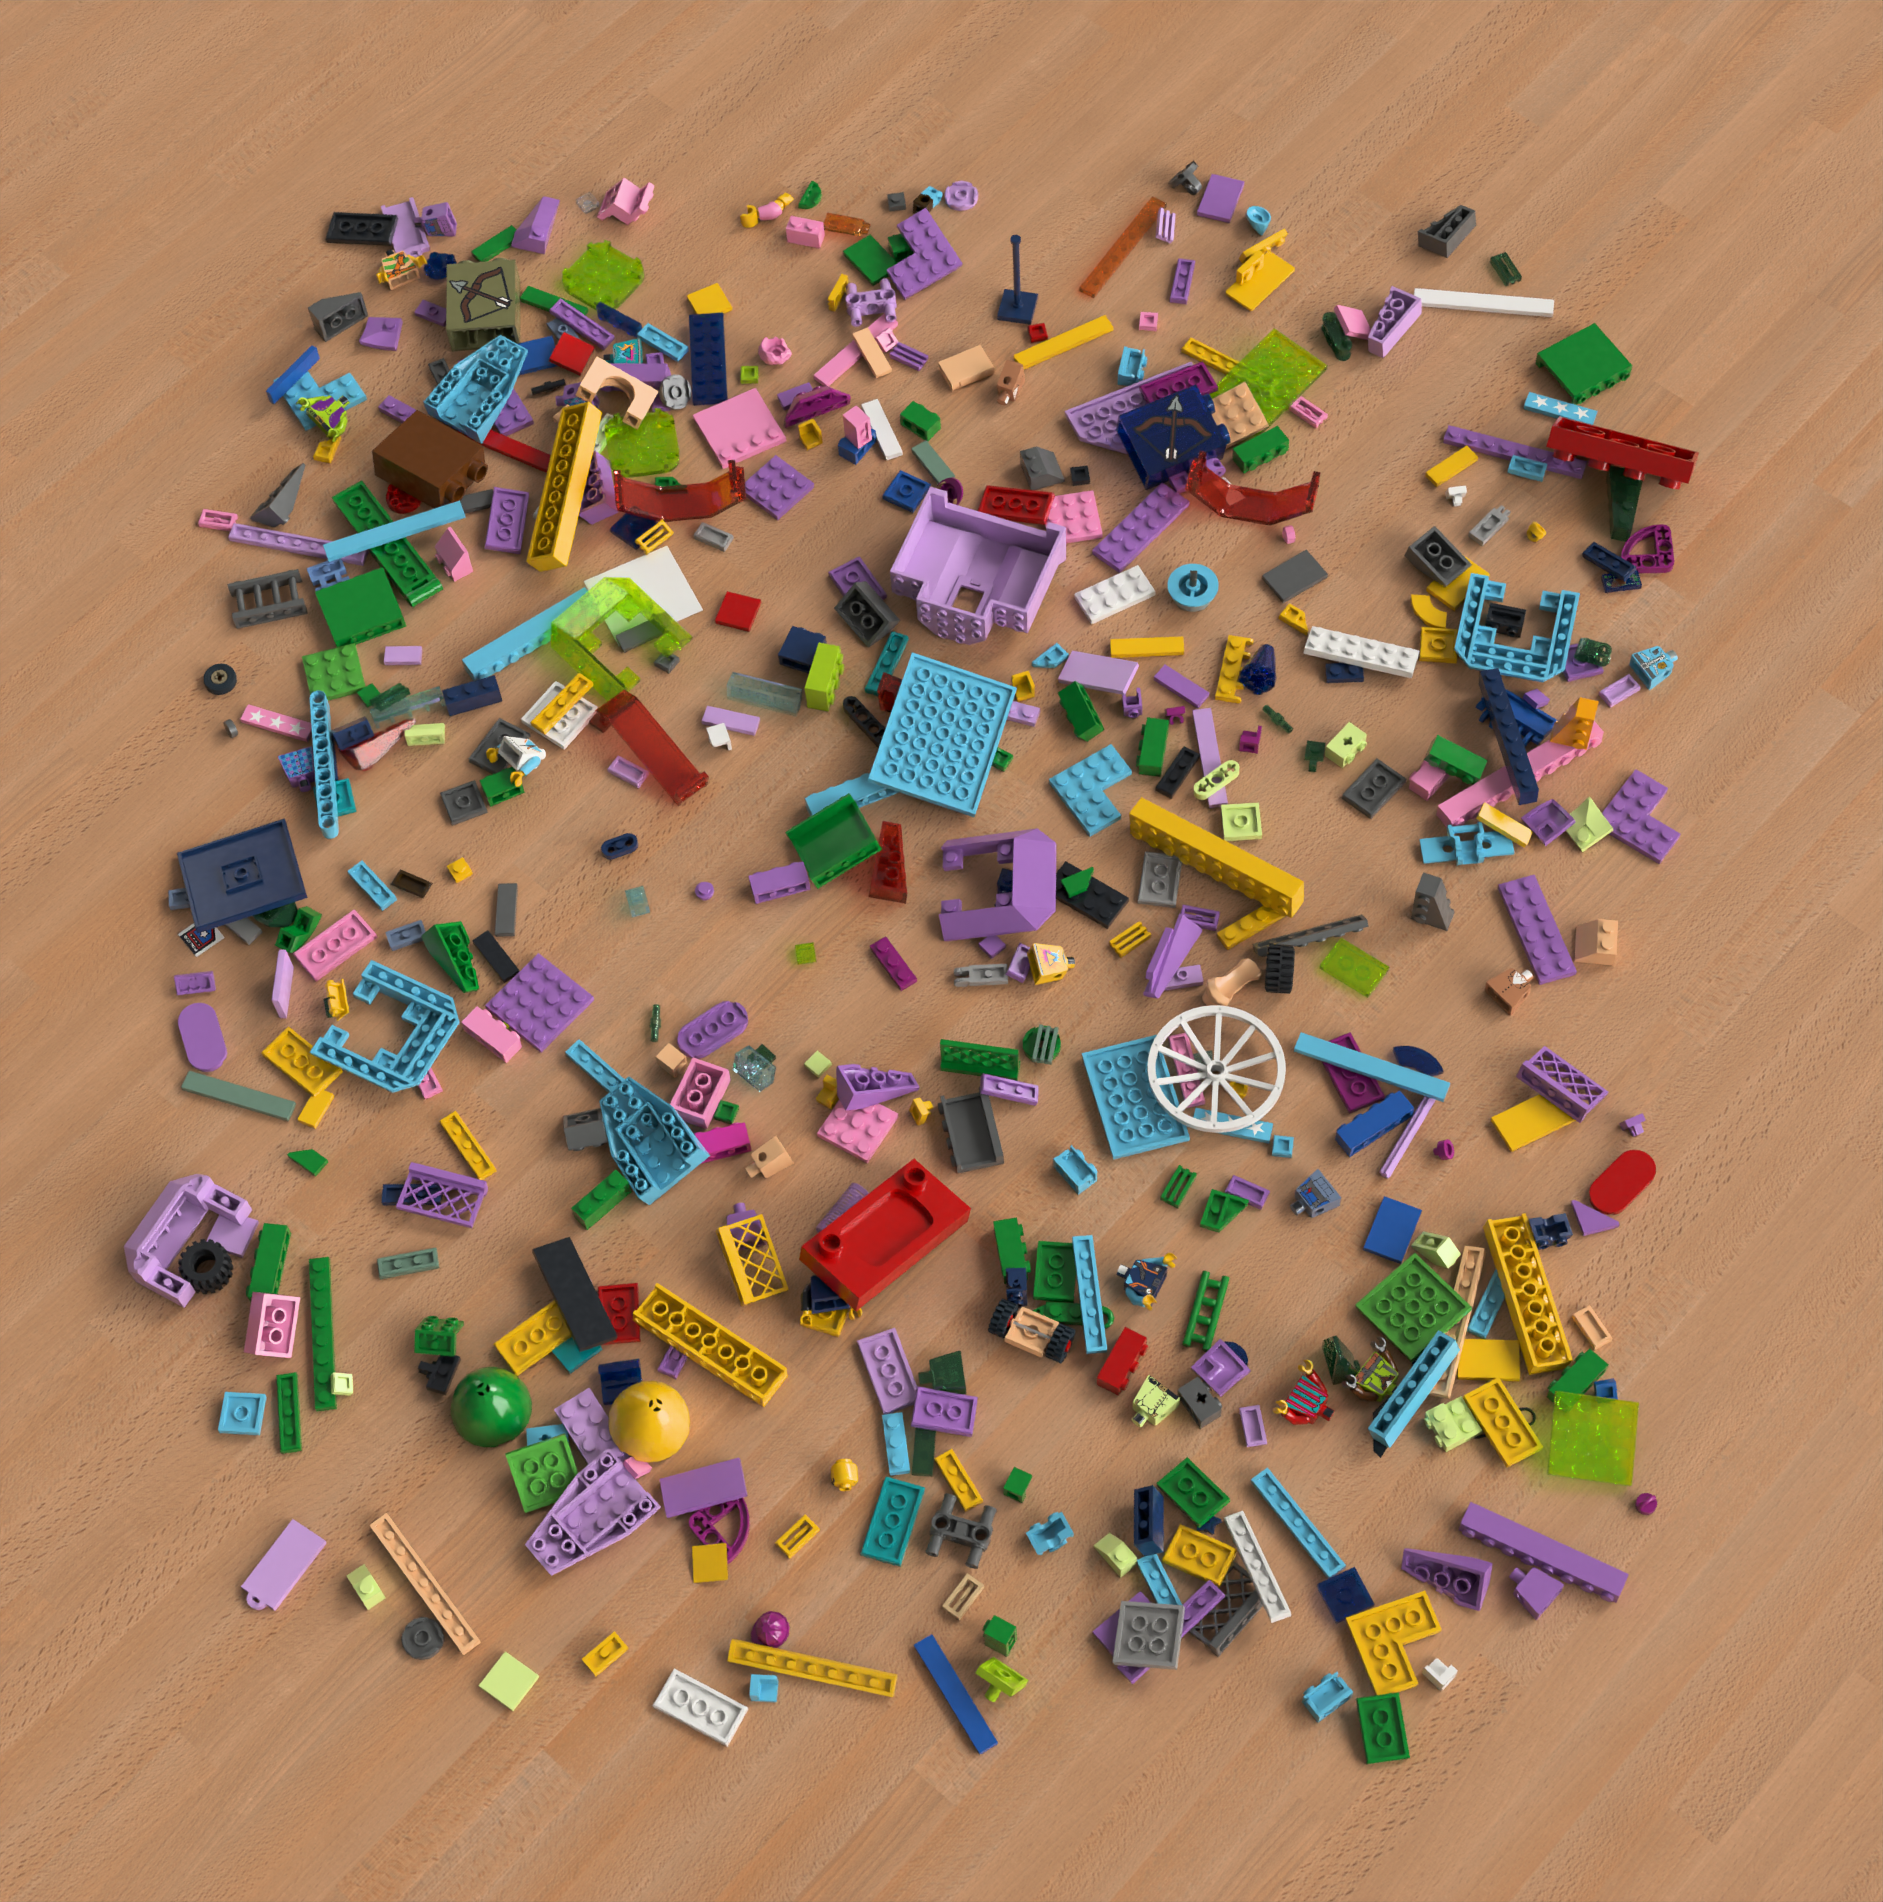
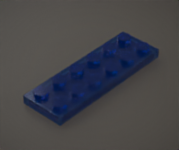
[689,312,728,406]

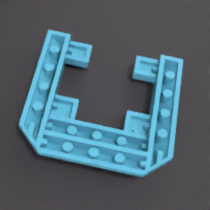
[1454,573,1580,682]
[310,960,460,1093]

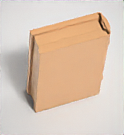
[938,345,995,391]

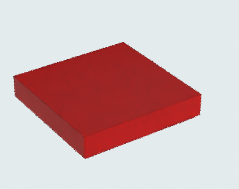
[549,332,595,376]
[715,591,761,632]

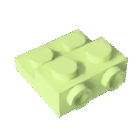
[1424,1396,1482,1452]

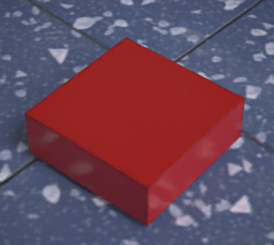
[1027,323,1048,343]

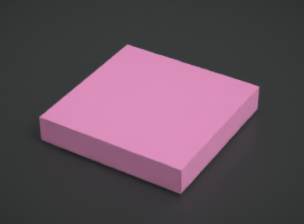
[1334,305,1371,340]

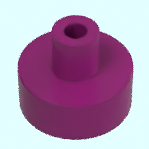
[1433,1139,1454,1160]

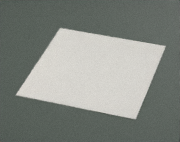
[584,546,703,646]

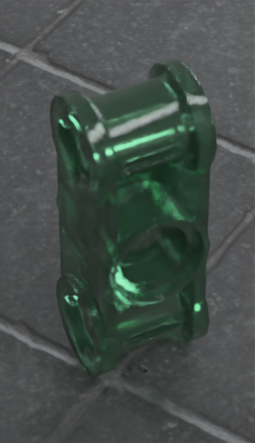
[1321,312,1352,361]

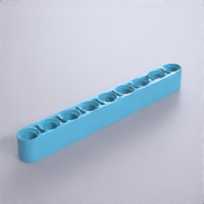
[310,690,339,839]

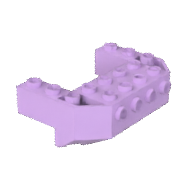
[124,1174,252,1308]

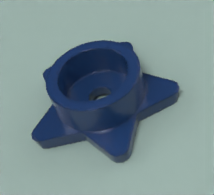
[1196,1516,1222,1535]

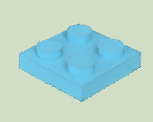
[218,1392,267,1435]

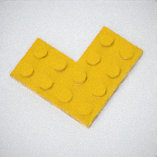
[1345,1591,1442,1695]

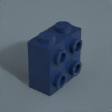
[778,626,827,674]

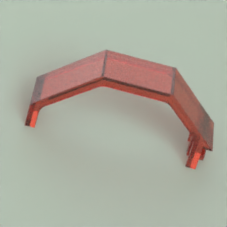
[1185,451,1321,526]
[613,460,746,522]

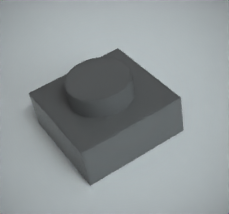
[887,192,906,212]

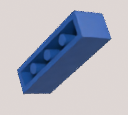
[1335,1090,1414,1158]

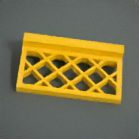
[715,1214,789,1307]

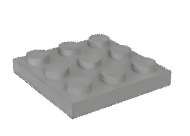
[1113,1601,1185,1670]

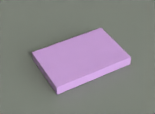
[271,950,294,1018]

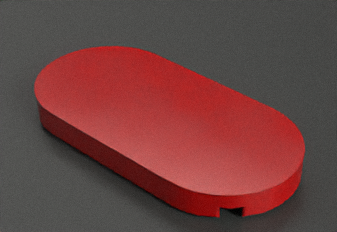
[1589,1150,1656,1215]

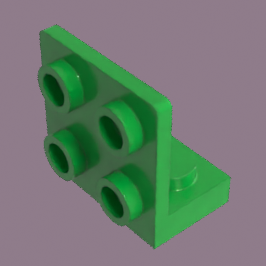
[414,1316,464,1356]

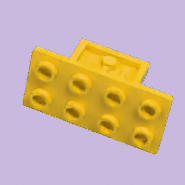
[1225,250,1295,311]

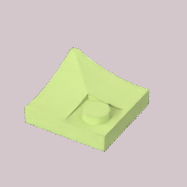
[1566,797,1614,852]

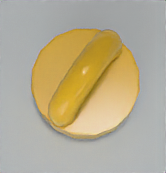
[1527,522,1546,542]

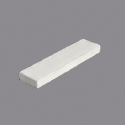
[861,399,903,461]

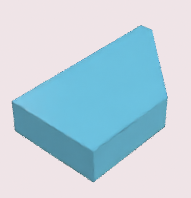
[1032,643,1069,668]

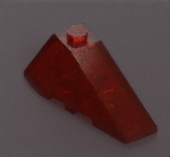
[338,718,416,771]

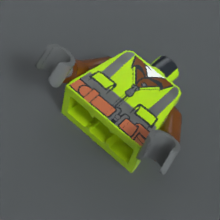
[1341,1337,1399,1402]

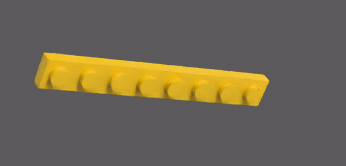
[727,1639,897,1697]

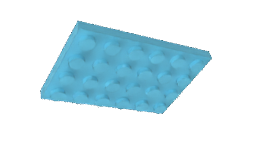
[1082,1035,1190,1160]

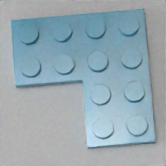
[273,371,367,431]
[1049,744,1132,837]

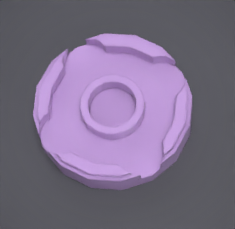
[944,181,978,211]

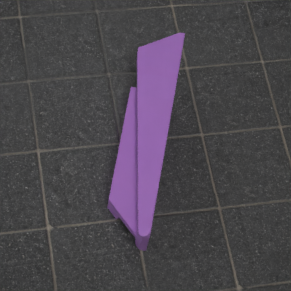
[1143,914,1202,998]

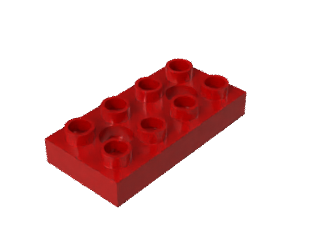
[1546,416,1699,489]

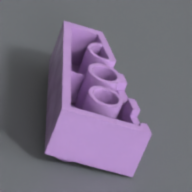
[1368,286,1422,358]

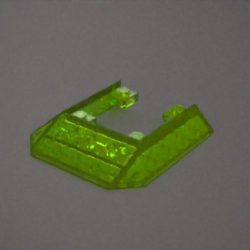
[551,577,693,707]

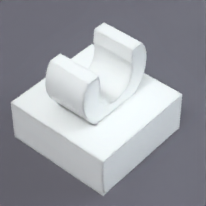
[1445,486,1467,507]

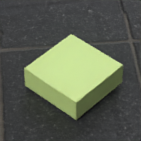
[804,1050,832,1078]
[331,1372,353,1396]

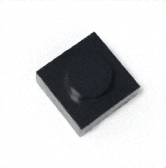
[1070,465,1090,486]

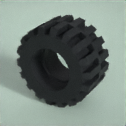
[1265,944,1295,994]
[178,1239,233,1294]

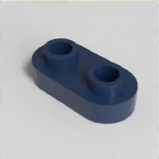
[601,833,638,860]

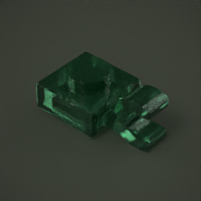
[1304,740,1326,772]

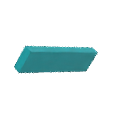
[865,631,909,698]

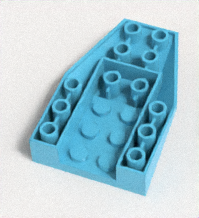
[423,335,528,444]
[599,1077,710,1205]

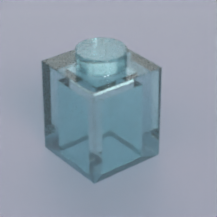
[625,886,650,917]

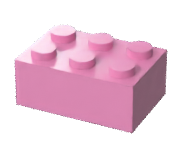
[670,1057,731,1129]

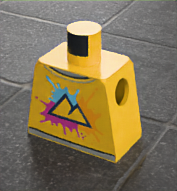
[1027,943,1075,985]

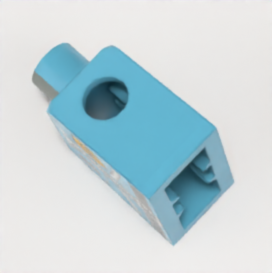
[1629,646,1678,690]

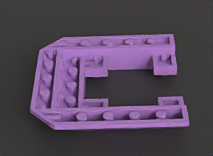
[939,828,1057,941]

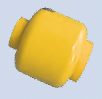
[831,1459,858,1491]

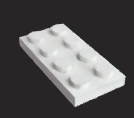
[1074,565,1155,624]

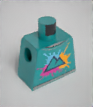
[603,338,643,363]

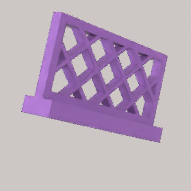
[1516,1046,1608,1123]
[396,1162,488,1228]

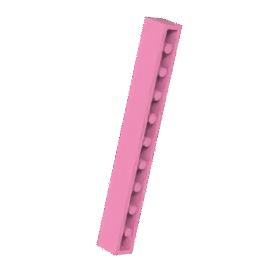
[1436,721,1604,827]

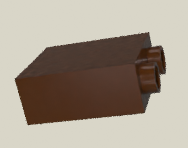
[372,410,488,509]

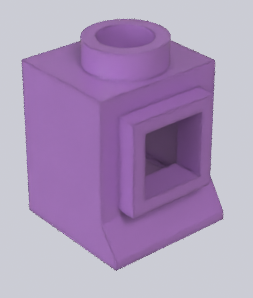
[1122,688,1142,718]

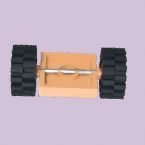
[988,1299,1076,1363]

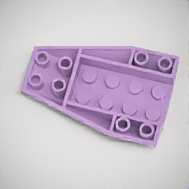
[525,1447,661,1576]

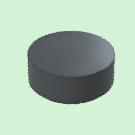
[223,719,238,738]

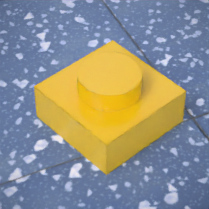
[447,857,473,883]

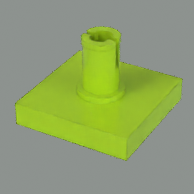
[975,1657,1029,1702]

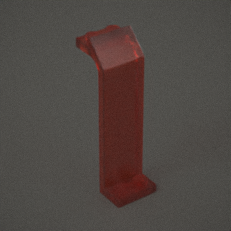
[595,690,709,806]

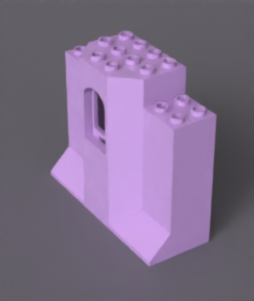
[890,487,1066,645]

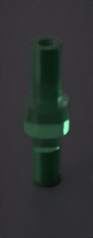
[1262,705,1293,734]
[650,1004,662,1042]

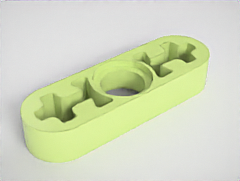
[1194,760,1240,800]

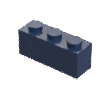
[442,675,502,716]
[1134,1485,1164,1556]

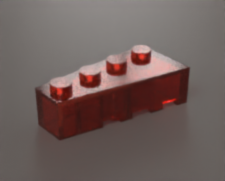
[869,821,908,904]

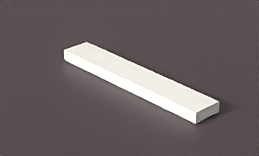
[1224,1511,1291,1623]

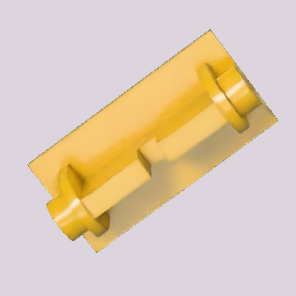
[325,979,349,1021]

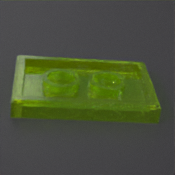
[1319,938,1390,998]

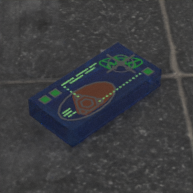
[1601,570,1642,593]

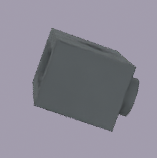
[1177,1377,1222,1429]

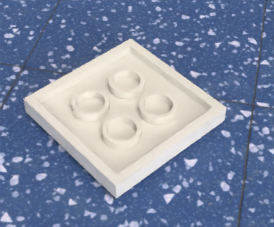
[521,681,599,750]

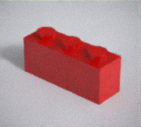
[1097,1327,1149,1396]

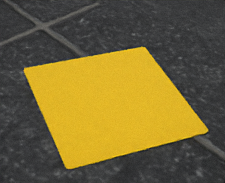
[692,1543,728,1583]

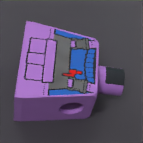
[414,202,457,236]

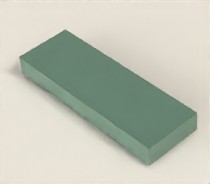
[911,440,955,484]
[377,1247,440,1280]

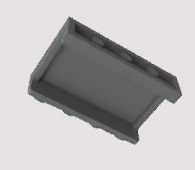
[938,1087,1004,1173]

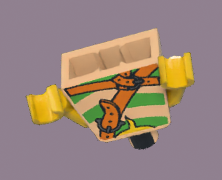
[376,249,428,290]

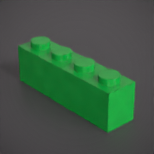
[246,1223,291,1302]

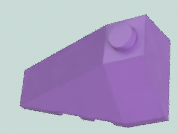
[511,196,560,254]

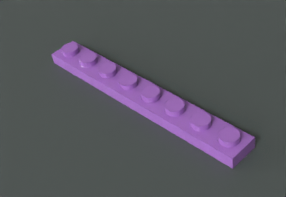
[1443,425,1587,479]

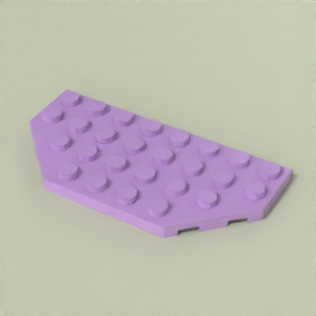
[1065,362,1204,454]

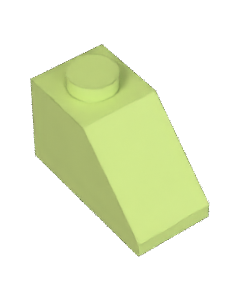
[1411,1231,1461,1268]
[1093,1533,1137,1578]
[346,1564,386,1610]

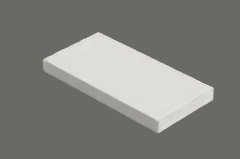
[653,1669,748,1747]

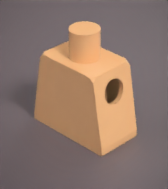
[745,1136,794,1178]

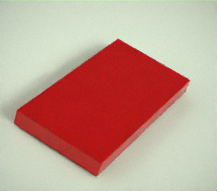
[978,485,1055,525]

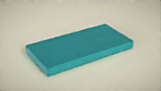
[860,1476,925,1567]

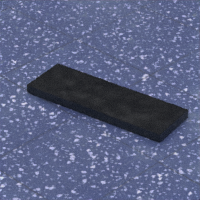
[532,1237,617,1352]

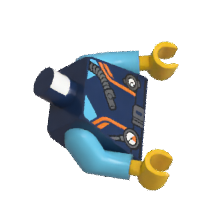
[1116,1252,1177,1311]

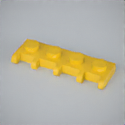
[1215,635,1254,703]

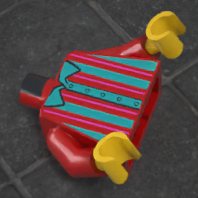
[1273,1360,1335,1425]

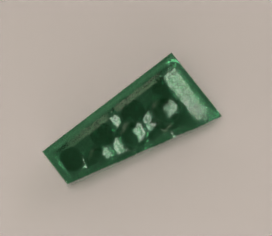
[1606,465,1643,542]

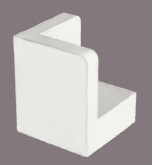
[707,723,732,751]
[1422,1658,1458,1691]

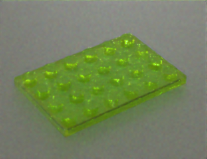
[1205,328,1327,437]

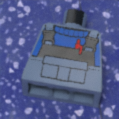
[1290,1169,1341,1218]

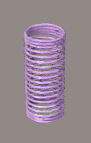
[816,1183,869,1233]

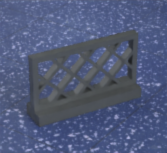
[1189,1561,1263,1657]

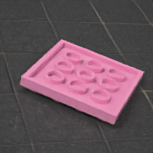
[693,388,786,469]

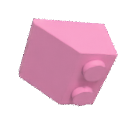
[435,526,473,582]

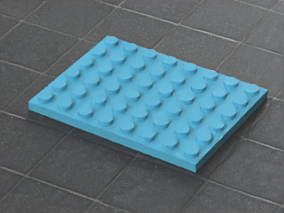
[867,652,1017,817]

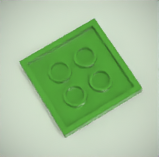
[302,643,366,703]
[505,1433,578,1513]

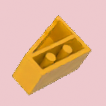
[1550,697,1599,750]

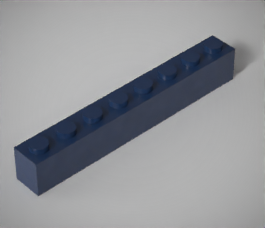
[1479,668,1539,806]

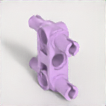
[845,279,897,327]

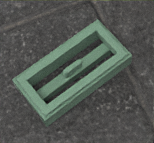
[1032,1024,1059,1065]

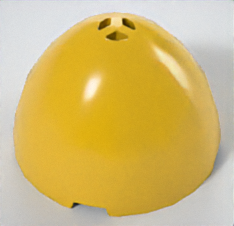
[608,1381,690,1462]

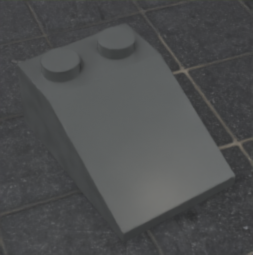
[308,292,368,342]
[1404,526,1472,587]

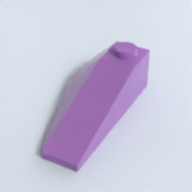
[836,1064,920,1111]
[1401,1548,1493,1611]

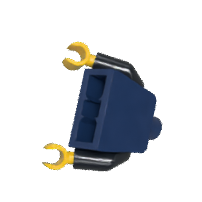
[800,1275,862,1326]

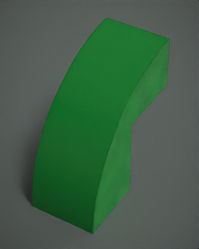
[275,906,322,953]

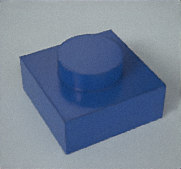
[1594,1378,1618,1404]

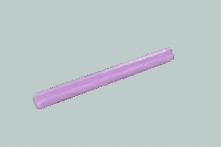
[1379,1096,1435,1178]

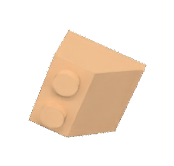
[1574,919,1618,966]

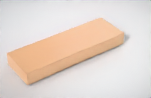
[852,327,892,378]

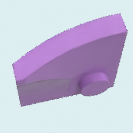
[359,317,403,351]
[1521,799,1576,846]
[1191,1339,1251,1397]

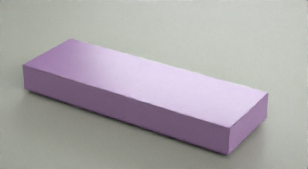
[702,706,760,736]

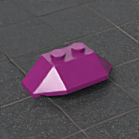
[784,385,851,428]

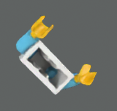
[486,736,546,787]

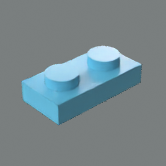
[1507,455,1548,482]

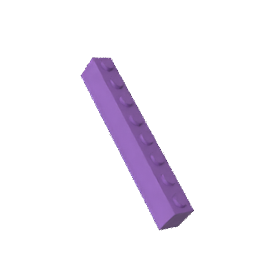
[1459,1502,1629,1603]

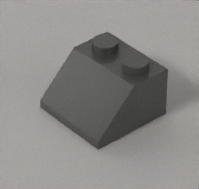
[1020,446,1065,490]
[563,1108,607,1151]

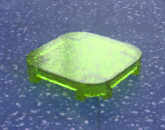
[562,240,645,312]
[605,408,680,478]

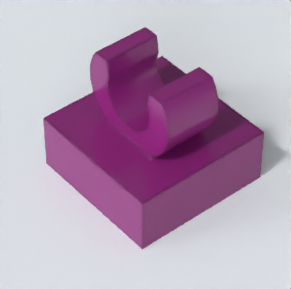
[1164,706,1186,725]

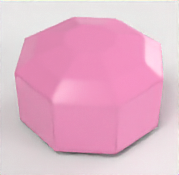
[1282,525,1295,544]

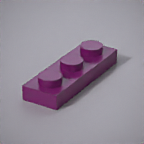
[870,936,917,991]

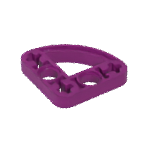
[1621,524,1674,573]
[689,1498,750,1564]

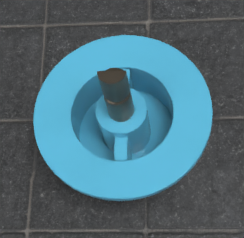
[1167,564,1219,612]

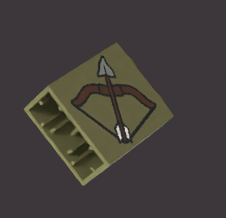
[446,258,520,351]

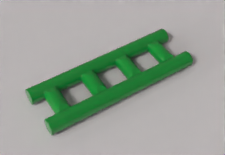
[1182,1271,1230,1352]

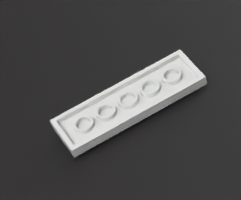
[1303,626,1420,679]

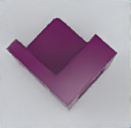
[1239,725,1262,754]

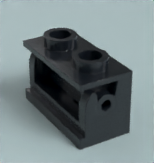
[1485,603,1526,638]

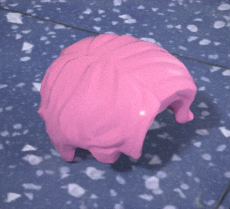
[758,337,792,365]

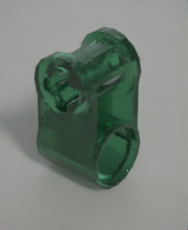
[1574,638,1612,667]

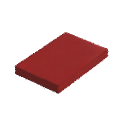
[598,1283,641,1345]

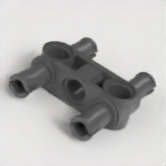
[925,1494,997,1569]

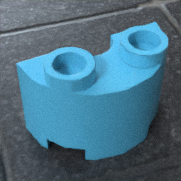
[1026,1512,1074,1555]

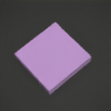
[206,1215,259,1258]

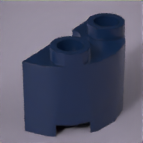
[1528,1213,1573,1250]

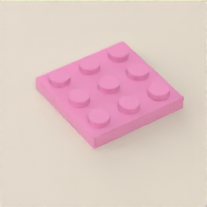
[1045,490,1103,543]
[817,1100,898,1163]

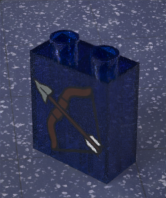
[1116,384,1231,490]

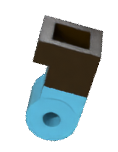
[913,186,943,214]

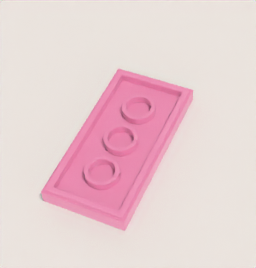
[293,910,377,982]

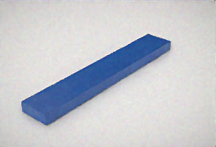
[914,1634,998,1755]

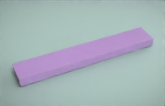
[1192,708,1228,808]

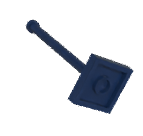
[997,235,1038,325]

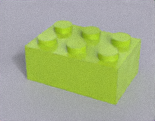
[805,642,844,712]

